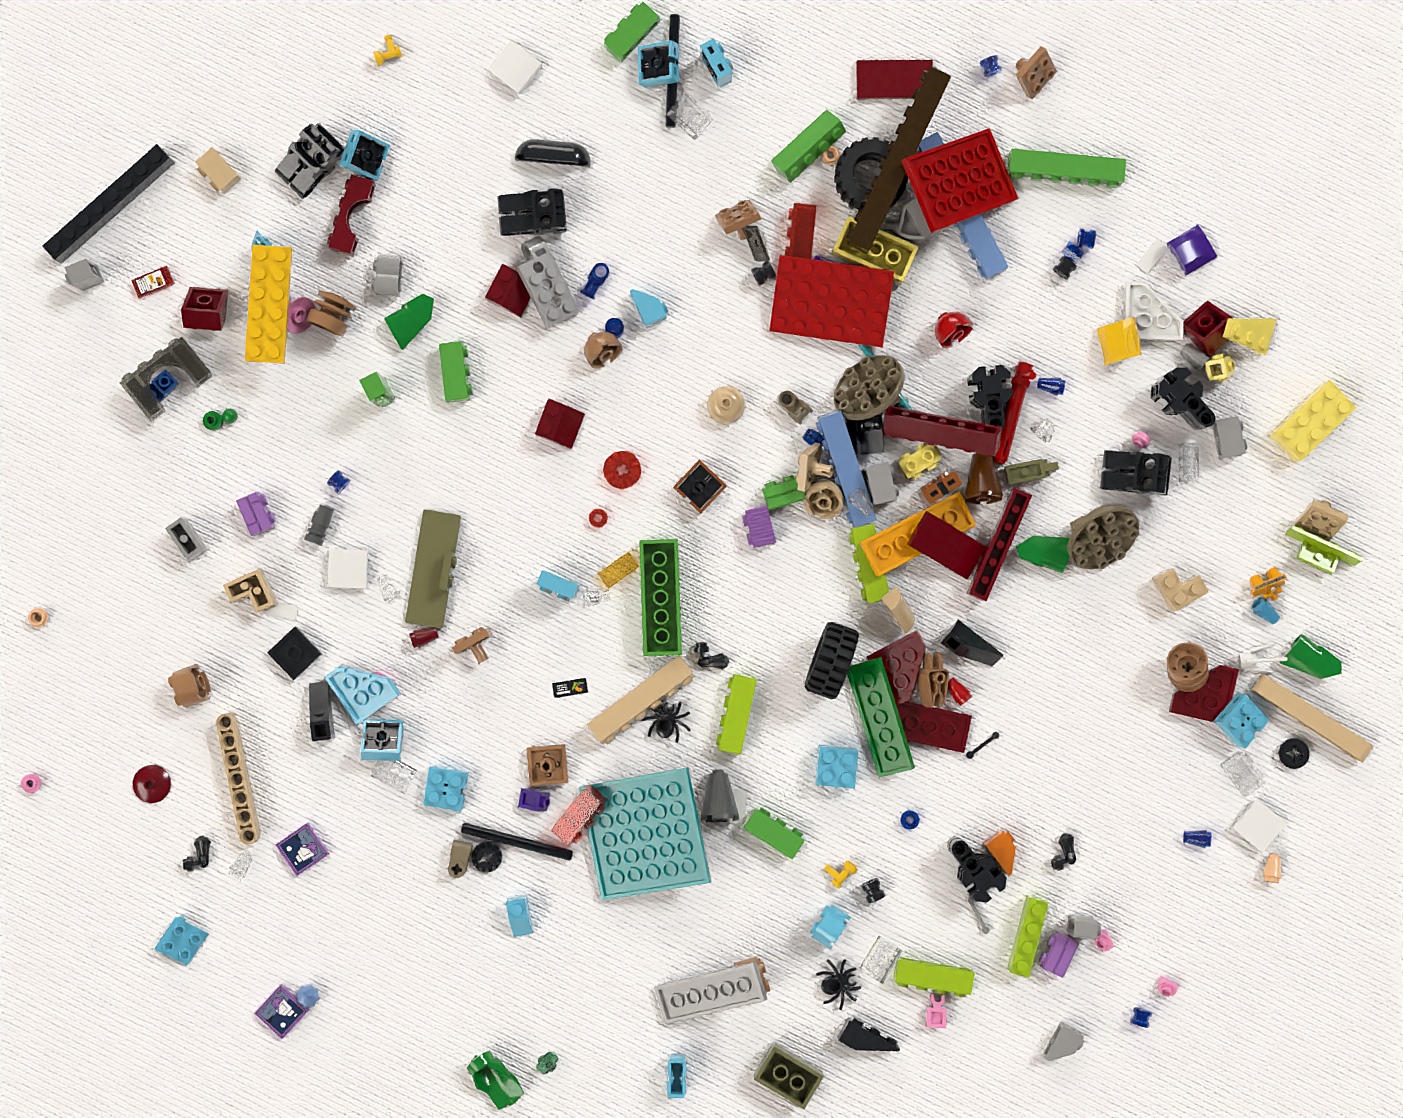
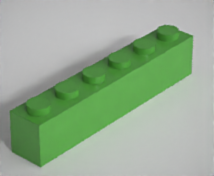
[1007,148,1126,188]

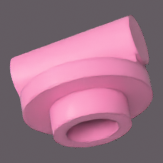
[1094,929,1115,952]
[1157,976,1179,997]

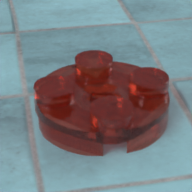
[603,451,642,489]

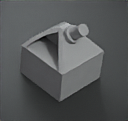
[884,198,942,245]

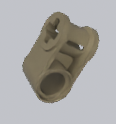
[777,390,813,425]
[448,839,473,878]

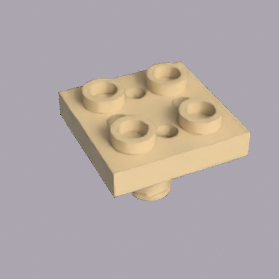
[796,443,834,492]
[1294,500,1348,542]

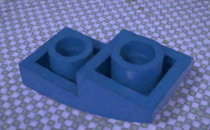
[137,369,179,411]

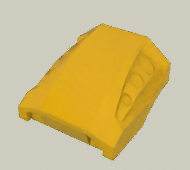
[1097,317,1142,366]

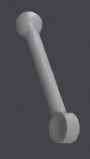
[967,897,990,934]

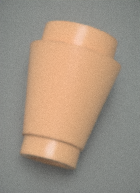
[1262,854,1282,883]

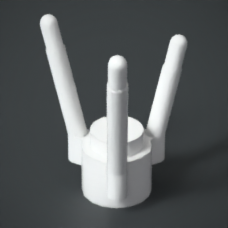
[1238,642,1287,674]

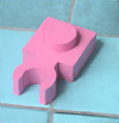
[925,994,947,1029]

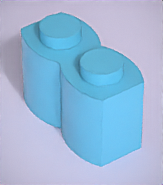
[667,1054,687,1098]

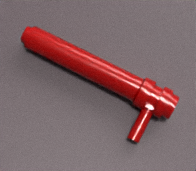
[993,361,1036,465]

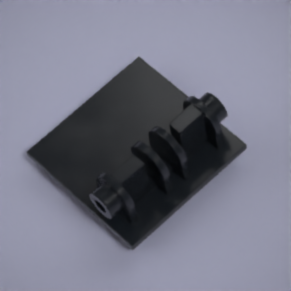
[845,414,884,455]

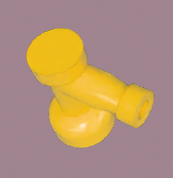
[373,35,403,67]
[823,860,858,889]

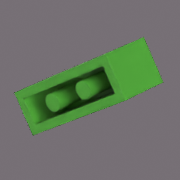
[604,1,660,63]
[439,341,473,403]
[359,371,395,408]
[743,807,805,860]

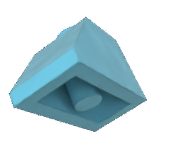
[630,289,668,328]
[506,895,533,937]

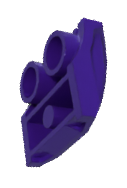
[1166,225,1217,276]

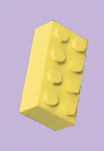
[832,216,919,285]
[1269,380,1357,462]

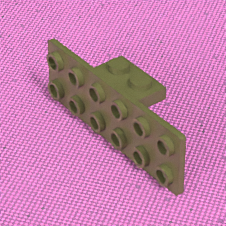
[405,509,461,628]

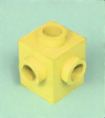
[1205,353,1235,382]

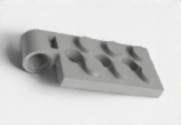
[516,236,580,328]

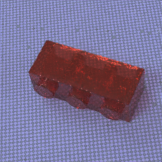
[785,203,817,259]
[551,785,608,846]

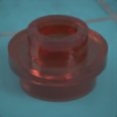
[589,509,608,528]

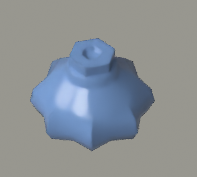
[296,985,320,1008]

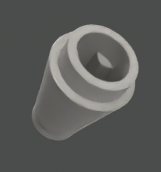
[1180,344,1209,370]

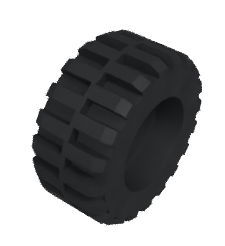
[834,137,908,211]
[804,622,859,700]

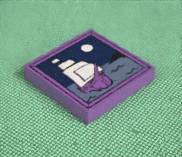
[275,822,330,876]
[254,984,309,1039]

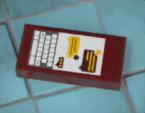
[131,266,175,298]

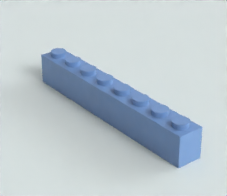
[916,132,1008,280]

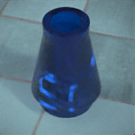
[1037,377,1066,396]
[1183,830,1212,849]

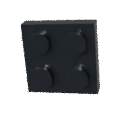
[267,626,322,681]

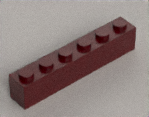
[883,406,1002,456]
[966,488,1032,602]

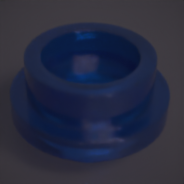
[900,810,920,830]

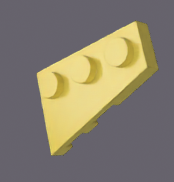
[1223,318,1277,355]

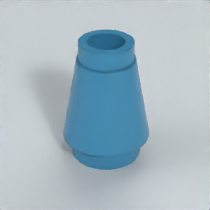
[1251,597,1280,625]

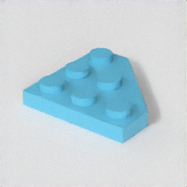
[324,666,401,725]

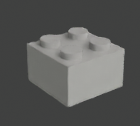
[863,462,899,506]

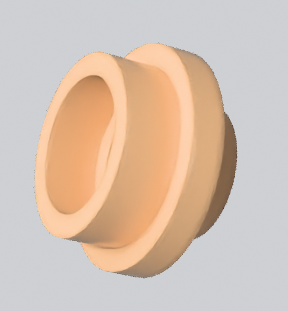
[821,145,840,165]
[28,608,48,627]

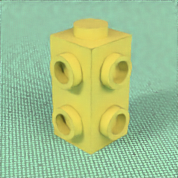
[897,443,942,481]

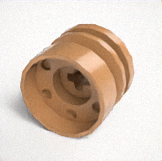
[306,290,356,337]
[1167,642,1209,692]

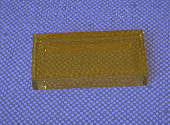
[597,551,639,589]

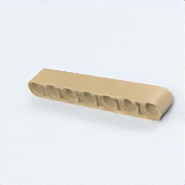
[1252,674,1374,763]
[216,713,261,845]

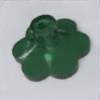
[536,1052,558,1074]

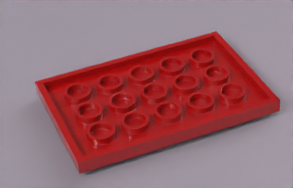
[901,128,1019,233]
[769,255,894,348]

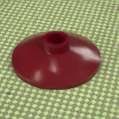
[132,765,171,803]

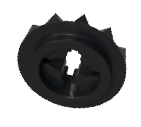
[1278,738,1310,769]
[471,842,502,873]

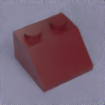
[485,263,531,318]
[181,287,228,331]
[1183,300,1233,356]
[535,398,585,449]

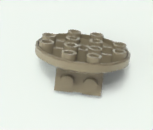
[833,355,905,420]
[1067,505,1139,569]

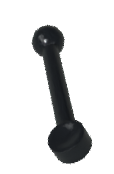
[966,731,1000,759]

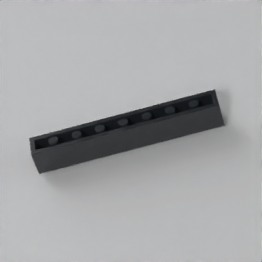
[42,144,175,264]

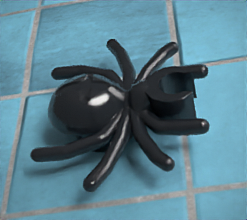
[641,700,691,743]
[816,959,861,1010]

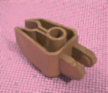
[917,653,949,708]

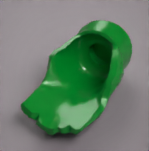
[467,1050,524,1110]

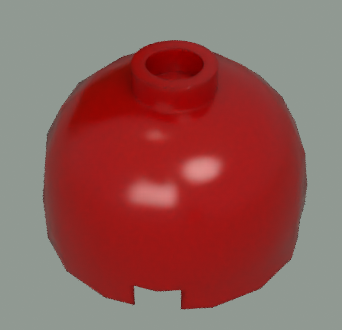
[934,311,974,349]

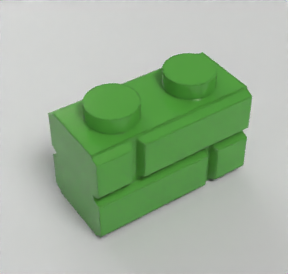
[762,475,805,511]

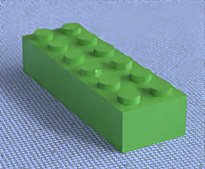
[639,539,682,656]

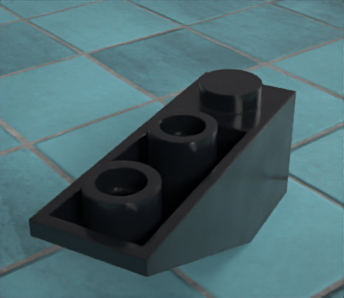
[940,619,1004,667]
[309,681,335,742]
[837,1017,900,1052]

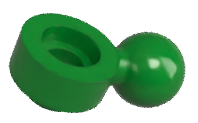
[203,408,238,431]

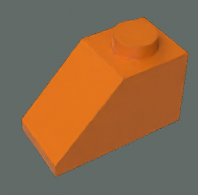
[983,830,1016,876]

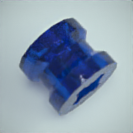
[979,55,1002,77]
[1077,228,1096,249]
[605,318,624,338]
[326,470,351,494]
[1130,1007,1153,1028]

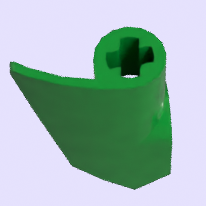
[384,294,434,350]
[1016,536,1069,573]
[1279,634,1342,679]

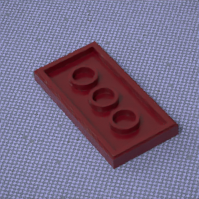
[856,60,933,100]
[907,511,986,580]
[896,701,972,753]

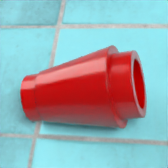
[947,677,973,706]

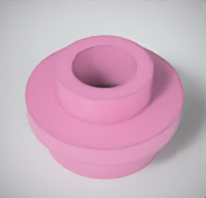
[1132,431,1151,449]
[21,774,41,793]

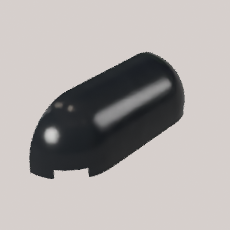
[515,139,591,167]

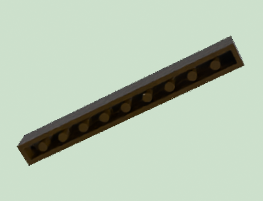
[846,66,951,255]

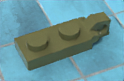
[1004,459,1059,485]

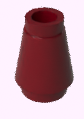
[409,628,439,648]

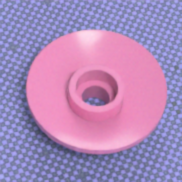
[287,297,316,334]

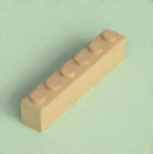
[587,655,695,745]

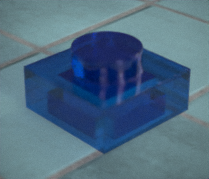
[1061,241,1084,264]

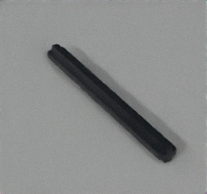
[665,14,680,128]
[461,823,573,861]

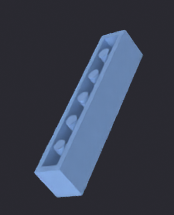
[815,410,877,528]

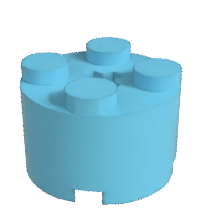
[810,905,851,950]

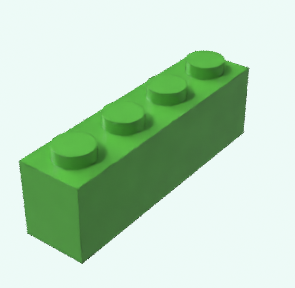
[771,109,847,183]

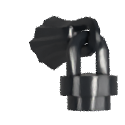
[694,642,730,670]
[1050,833,1076,871]
[183,835,211,872]

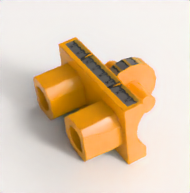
[1249,567,1287,601]

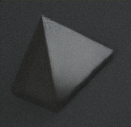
[742,225,770,262]

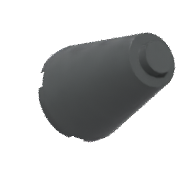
[700,769,739,823]

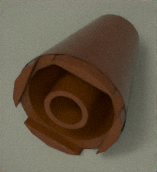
[964,453,1003,505]

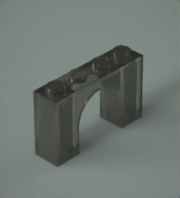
[119,337,212,422]

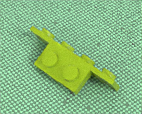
[1285,526,1363,575]

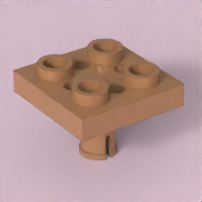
[1016,46,1057,99]
[715,199,761,240]
[452,627,493,664]
[527,744,569,786]

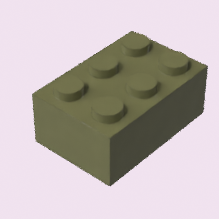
[754,1042,824,1109]

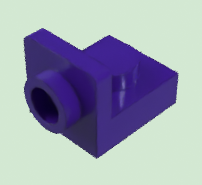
[518,788,550,812]

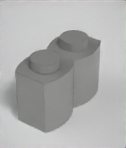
[371,255,403,297]
[1067,915,1101,940]

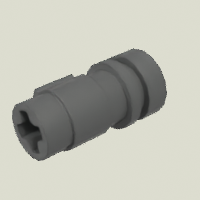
[304,504,334,546]

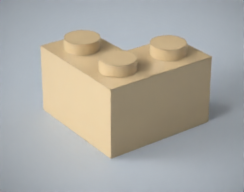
[1152,568,1209,611]
[223,569,278,612]

